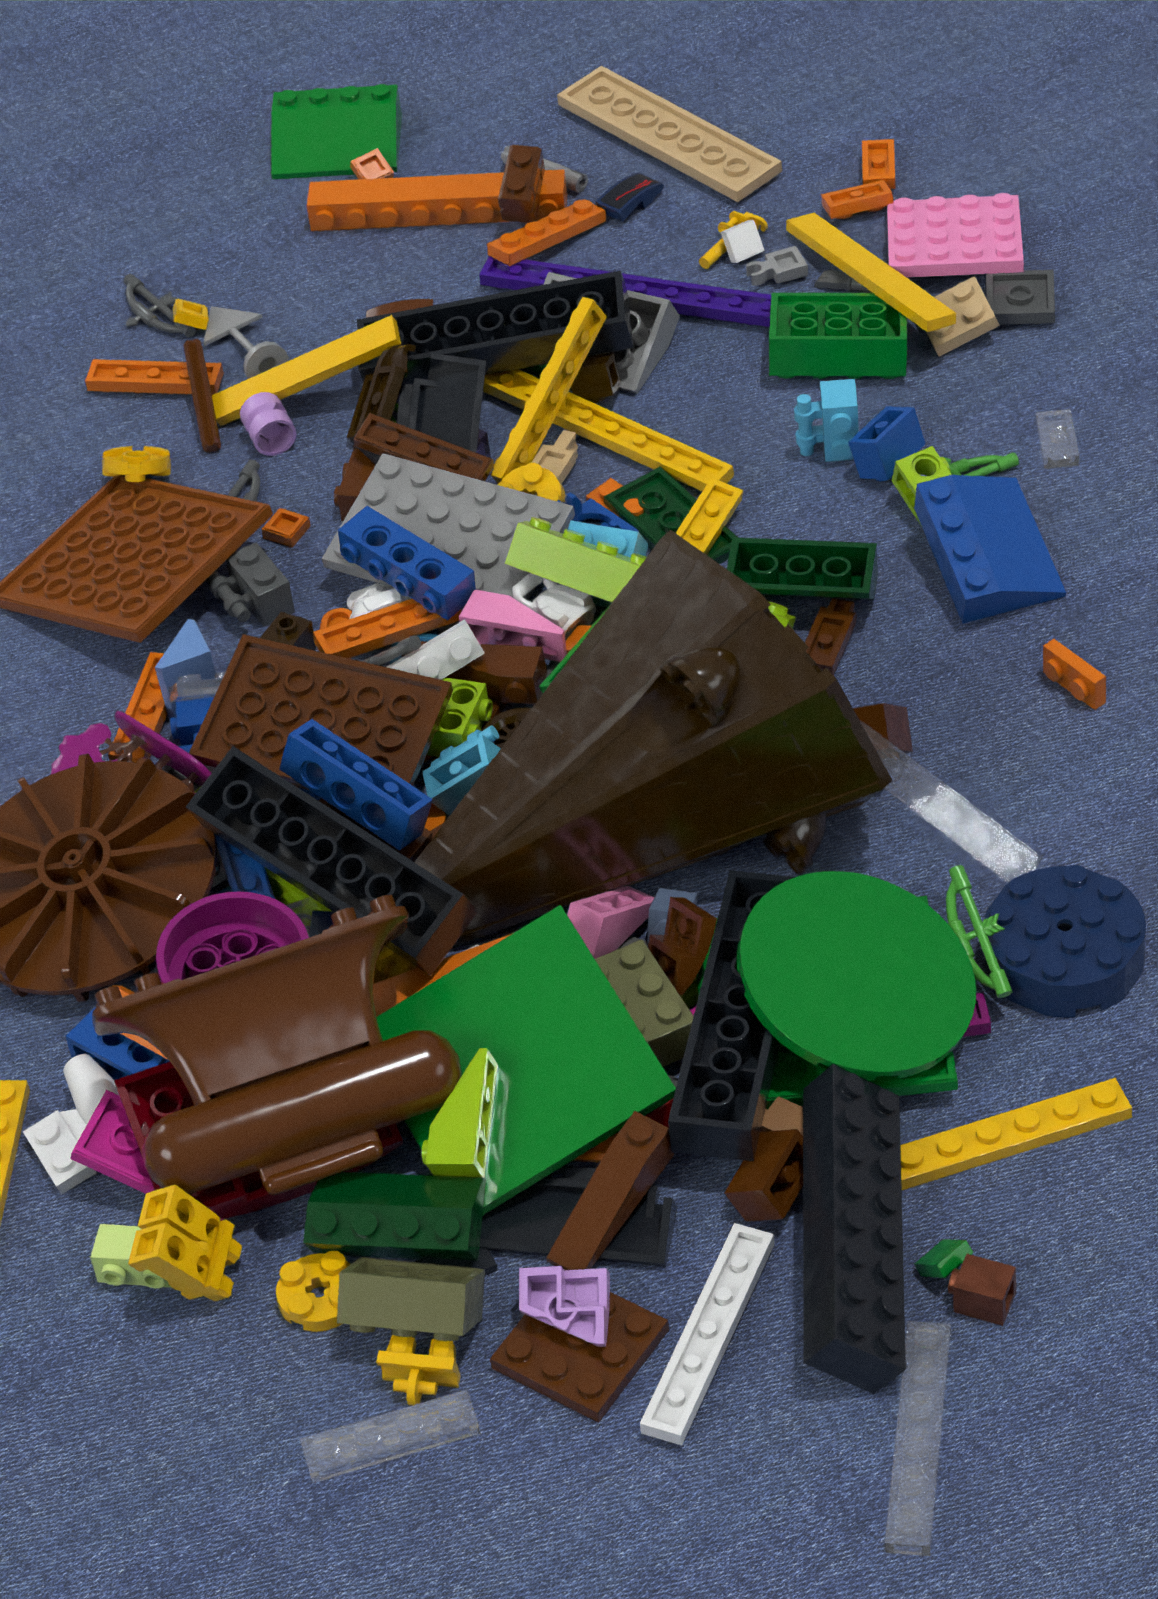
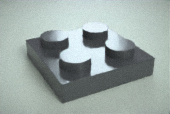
[986,270,1055,325]

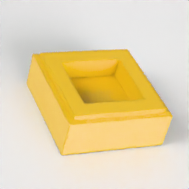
[173,299,209,330]

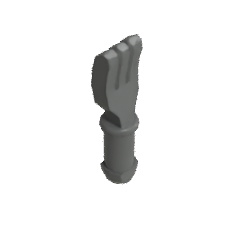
[814,270,872,293]

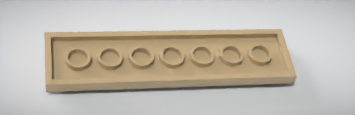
[557,66,782,202]

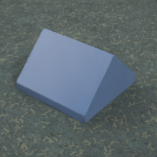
[155,619,219,720]

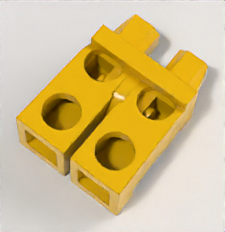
[128,1185,242,1301]

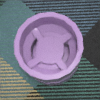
[240,392,297,456]

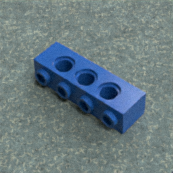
[338,506,476,621]
[279,719,433,850]
[65,1007,170,1080]

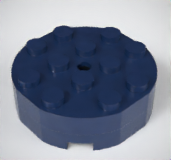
[985,865,1146,1018]

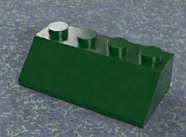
[727,537,878,600]
[303,1172,486,1261]

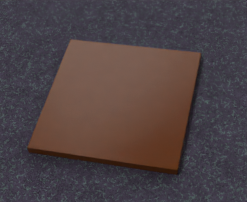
[0,475,273,643]

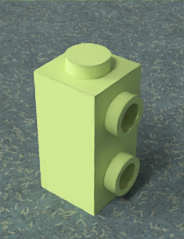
[90,1224,172,1289]

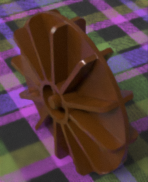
[0,754,221,1002]

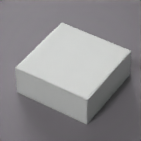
[721,220,765,263]

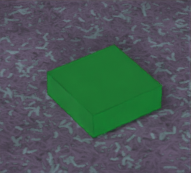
[914,1239,973,1278]

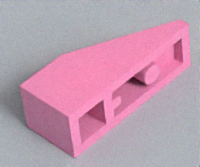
[459,590,567,662]
[567,886,655,959]

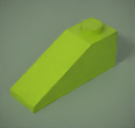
[422,1048,498,1178]

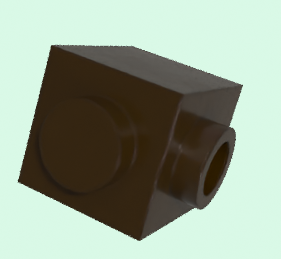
[569,352,621,403]
[260,612,317,650]

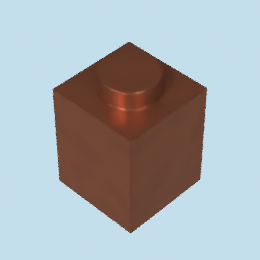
[948,1254,1016,1326]

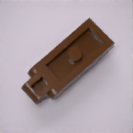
[805,598,857,675]

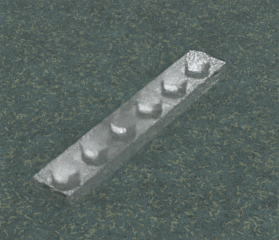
[860,721,1043,883]
[885,1321,951,1556]

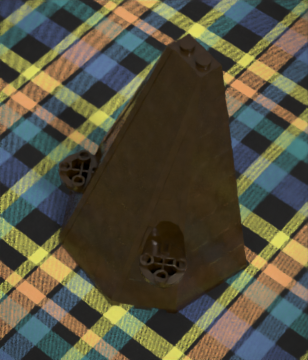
[414,530,893,946]

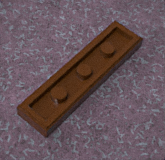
[353,413,494,481]

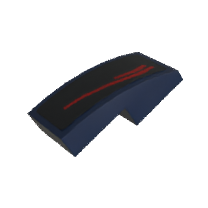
[595,172,664,222]

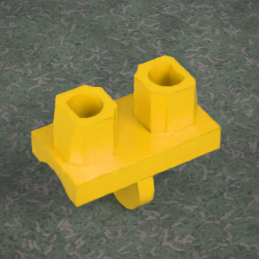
[376,1334,461,1406]

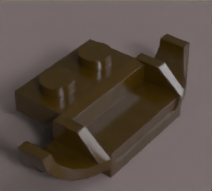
[346,344,416,449]

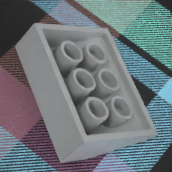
[527,272,680,394]

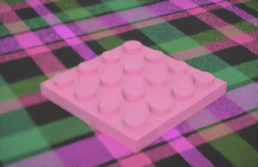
[887,193,1024,277]

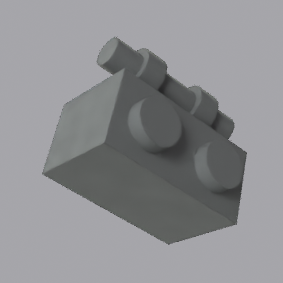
[206,542,295,627]

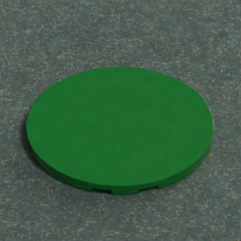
[737,871,976,1080]

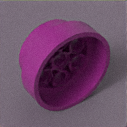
[156,892,309,984]

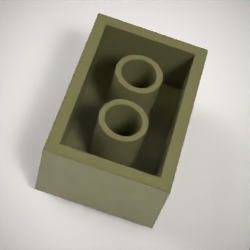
[595,939,694,1067]
[337,1257,485,1341]

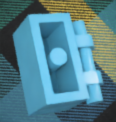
[794,379,859,462]
[422,726,501,816]

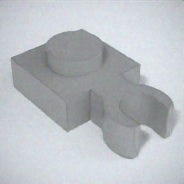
[746,246,808,286]

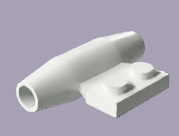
[23,1054,119,1195]

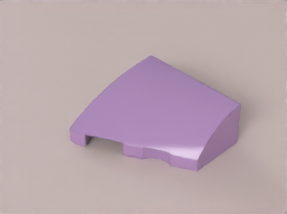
[519,1266,610,1347]

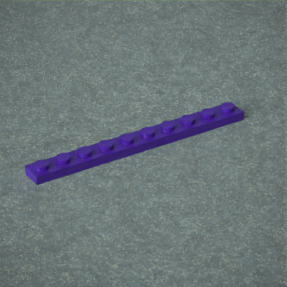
[479,256,771,327]

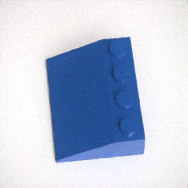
[914,475,1066,624]

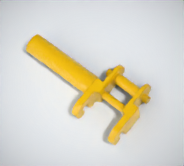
[699,211,768,269]

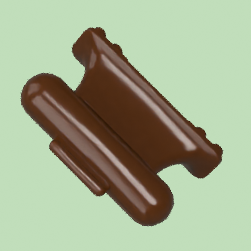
[92,895,462,1195]

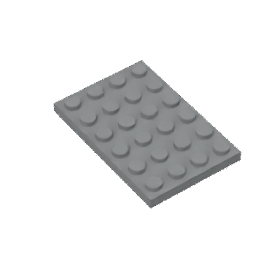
[322,453,575,608]

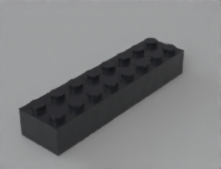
[357,270,633,390]
[186,746,478,976]
[668,870,794,1161]
[803,1064,906,1394]

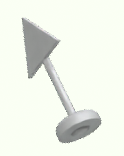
[204,306,289,379]

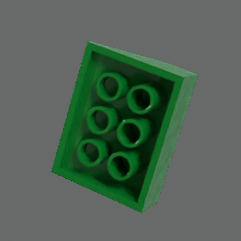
[271,84,402,180]
[769,293,907,379]

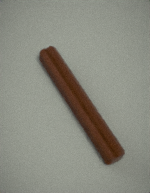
[183,338,221,453]

